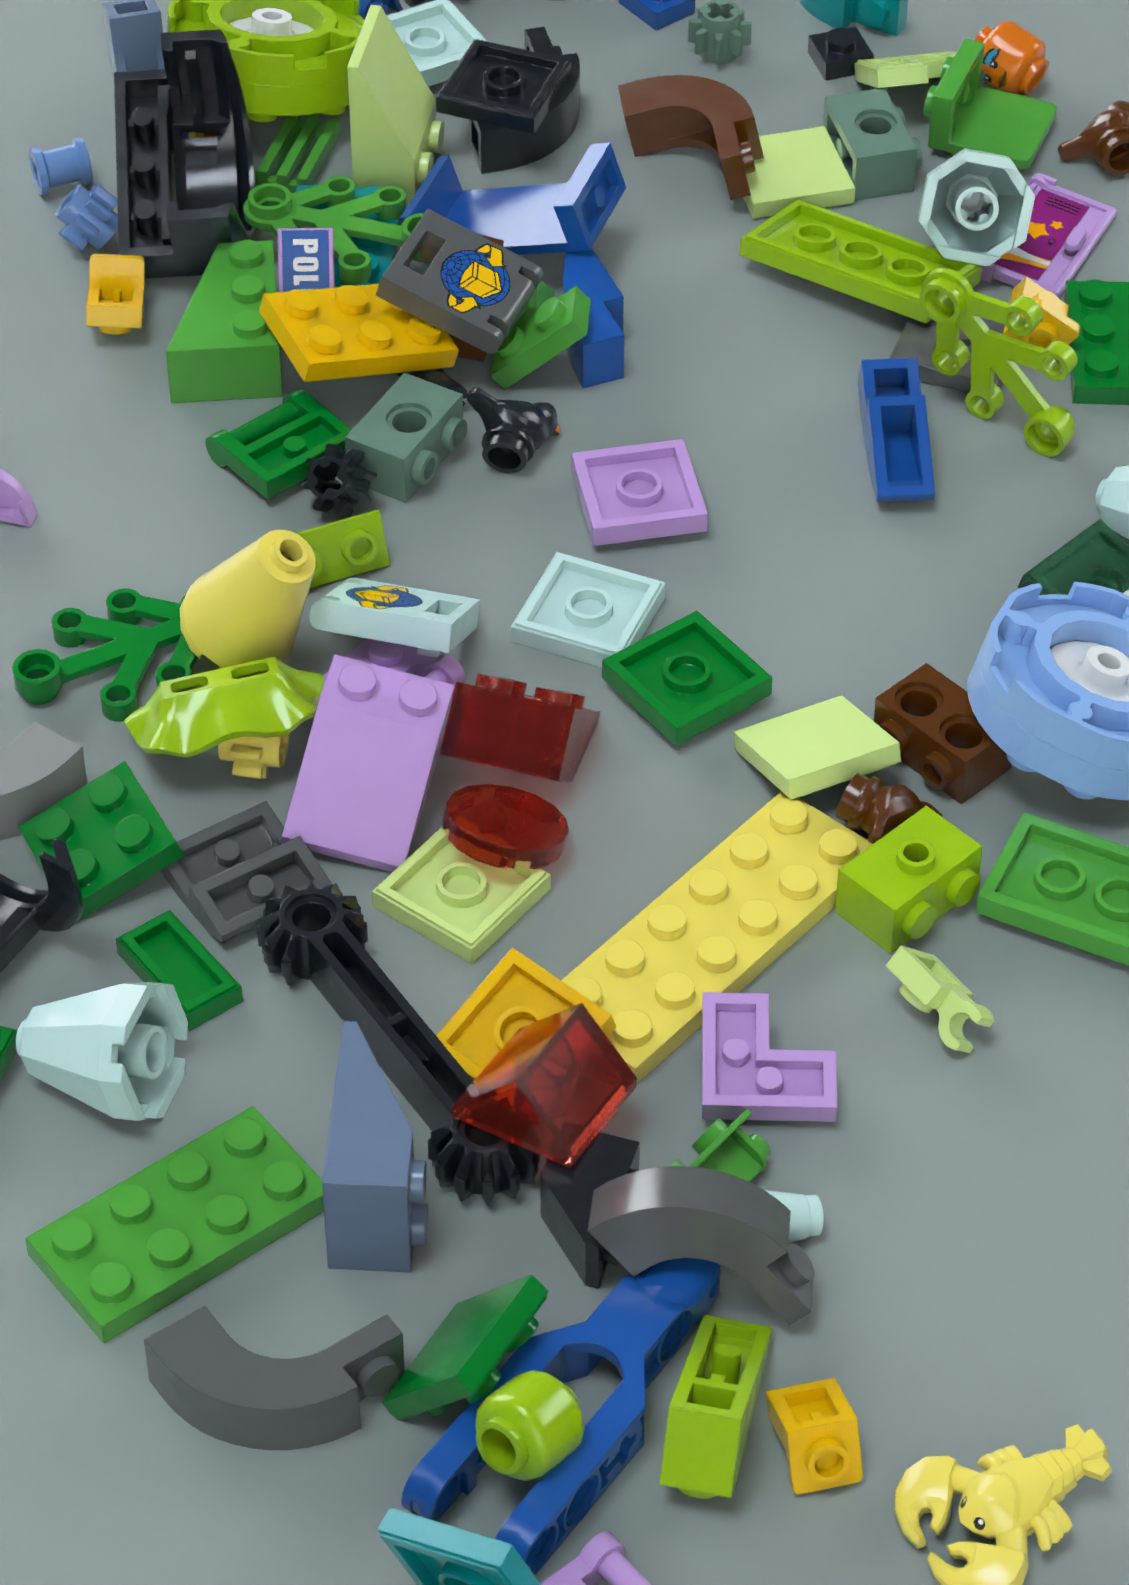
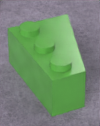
[166,240,283,403]

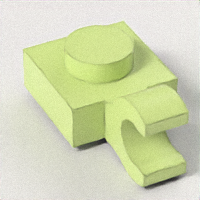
[885,946,995,1053]

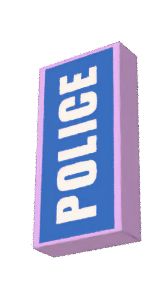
[278,228,335,292]

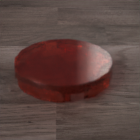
[442,784,569,869]

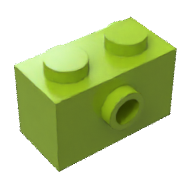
[835,806,983,954]

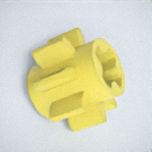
[218,733,290,779]

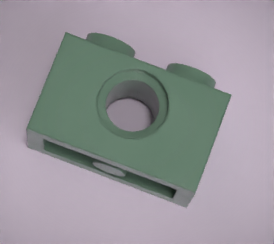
[823,88,923,201]
[345,373,467,503]

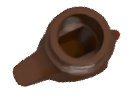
[1058,100,1129,175]
[835,773,943,844]

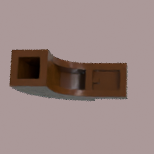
[618,75,764,200]

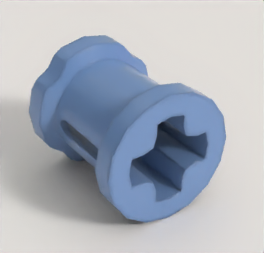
[29,137,93,195]

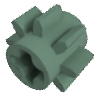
[688,0,752,64]

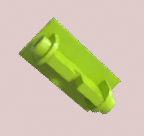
[296,510,390,589]

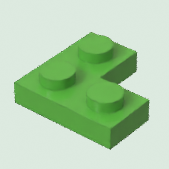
[490,281,591,390]

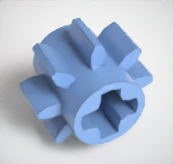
[55,184,118,251]

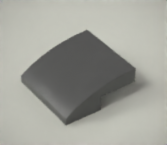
[160,801,332,942]

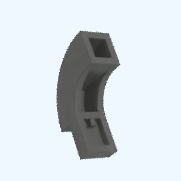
[588,1166,815,1326]

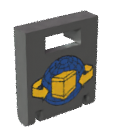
[375,209,544,353]

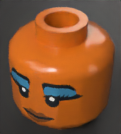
[974,20,1049,95]

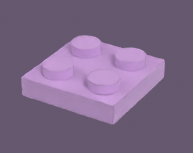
[571,439,708,546]

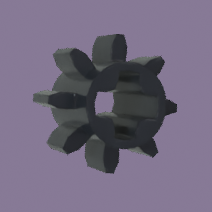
[301,444,377,517]

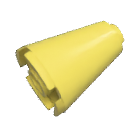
[180,529,316,669]

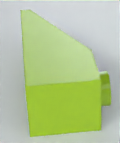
[659,1314,773,1499]

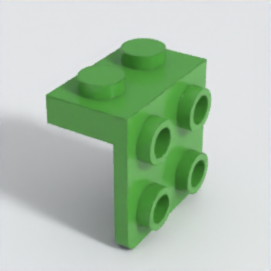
[924,39,1057,169]

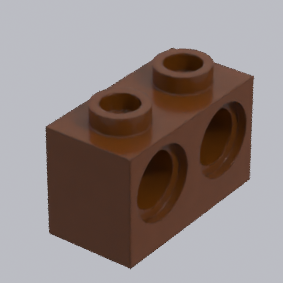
[874,663,1012,804]

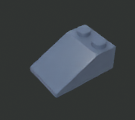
[322,1021,428,1273]

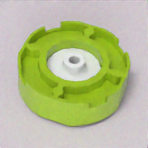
[167,0,365,122]

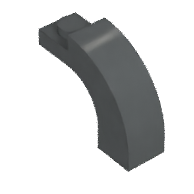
[144,1305,405,1450]

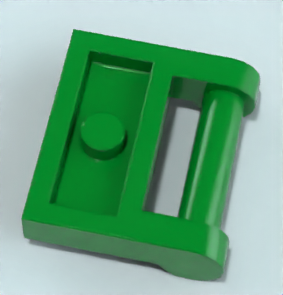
[205,389,352,500]

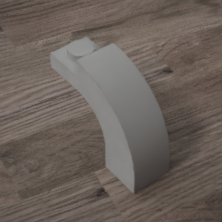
[0,721,87,840]

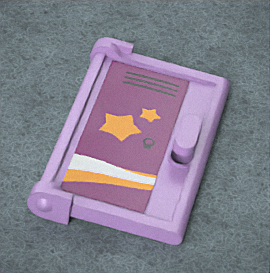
[980,173,1118,298]

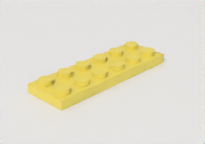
[561,791,873,1085]

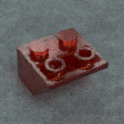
[440,673,600,782]

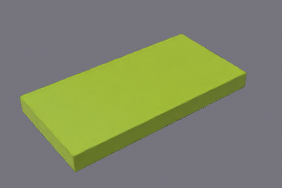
[739,199,982,323]

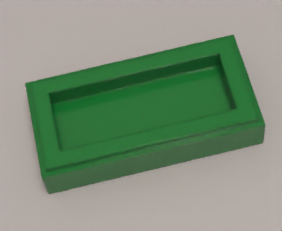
[116,910,243,1031]

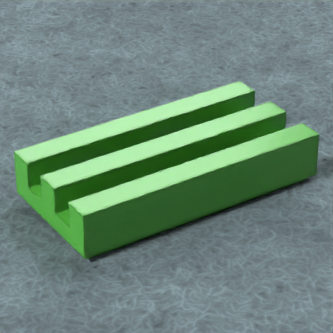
[256,114,341,193]

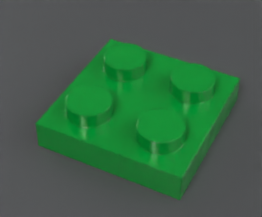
[602,610,772,746]
[18,761,184,923]

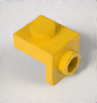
[86,254,145,335]

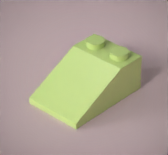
[347,5,444,204]

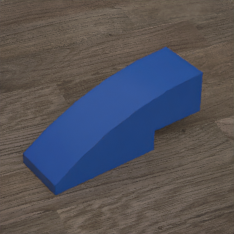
[563,248,625,388]
[858,358,935,502]

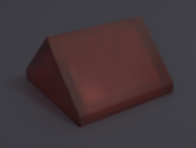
[451,1003,637,1168]

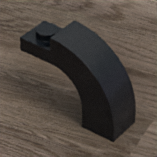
[469,27,580,174]

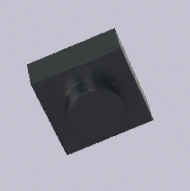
[808,27,874,81]

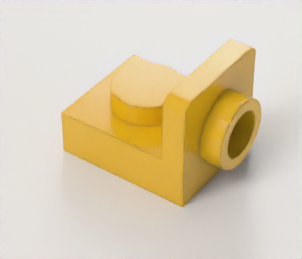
[1003,277,1080,348]
[766,1377,863,1495]

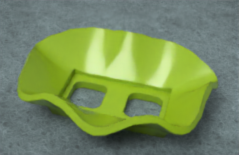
[124,656,324,758]

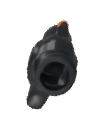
[467,387,561,473]

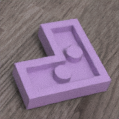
[702,992,837,1122]

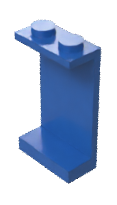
[400,142,627,255]

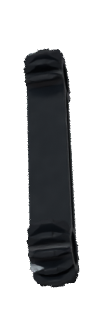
[257,879,544,1206]

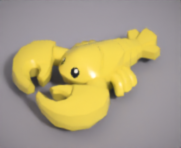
[895,1424,1112,1585]

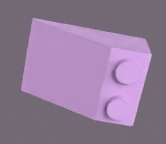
[281,654,455,872]

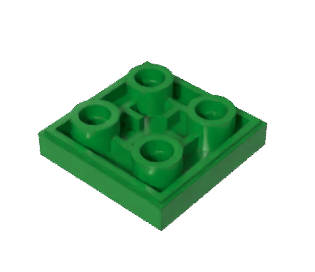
[381,1274,548,1420]

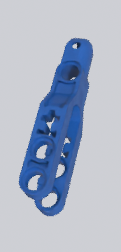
[401,1258,721,1576]

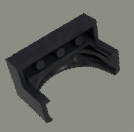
[114,29,256,279]

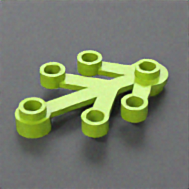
[920,268,1078,457]

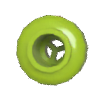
[475,1370,584,1481]

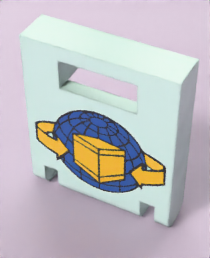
[309,578,480,658]

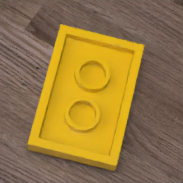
[259,284,459,382]

